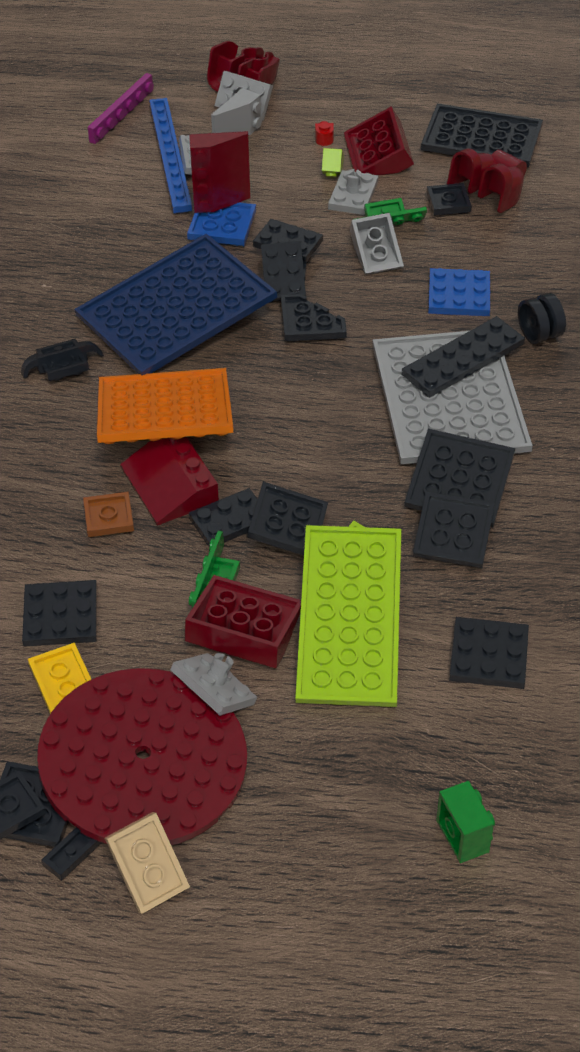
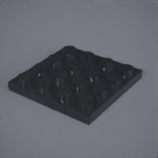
[404,428,516,528]

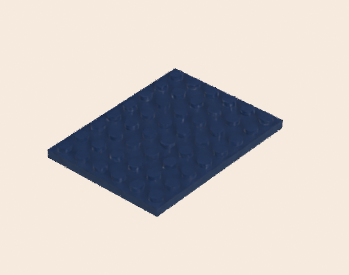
[74,234,278,375]

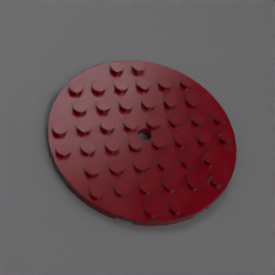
[37,668,247,845]

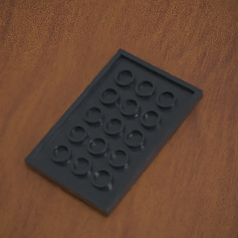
[421,103,543,167]

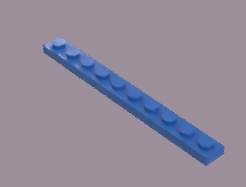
[149,98,192,213]

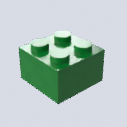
[436,780,495,864]

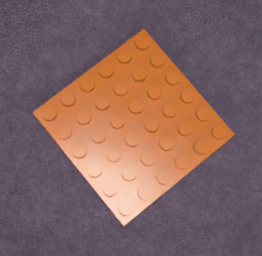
[97,368,234,444]

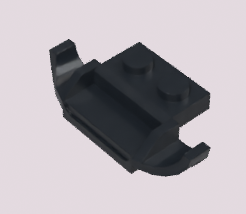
[21,338,104,381]

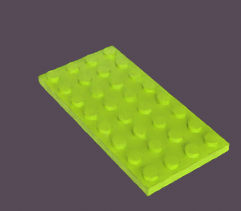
[295,525,401,707]

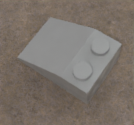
[211,88,262,135]
[350,213,404,275]

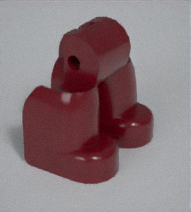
[207,41,280,92]
[447,148,527,213]

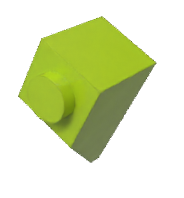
[322,148,344,178]

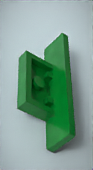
[350,198,427,226]
[189,531,240,608]

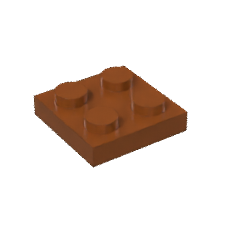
[83,492,134,537]

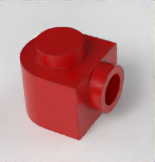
[315,121,334,146]

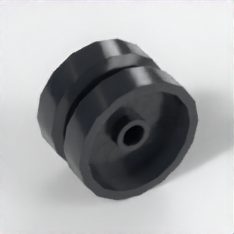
[517,292,566,344]

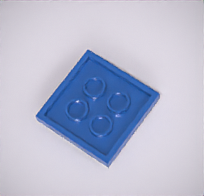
[187,202,256,246]
[428,268,490,316]

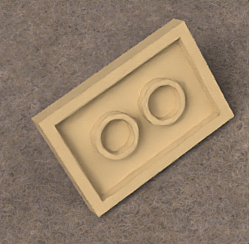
[105,812,190,914]

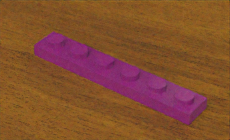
[88,73,154,144]

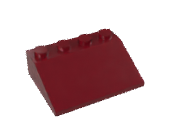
[344,106,414,175]
[189,131,251,213]
[120,436,219,526]
[185,575,301,668]

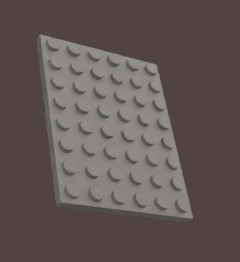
[373,331,533,464]

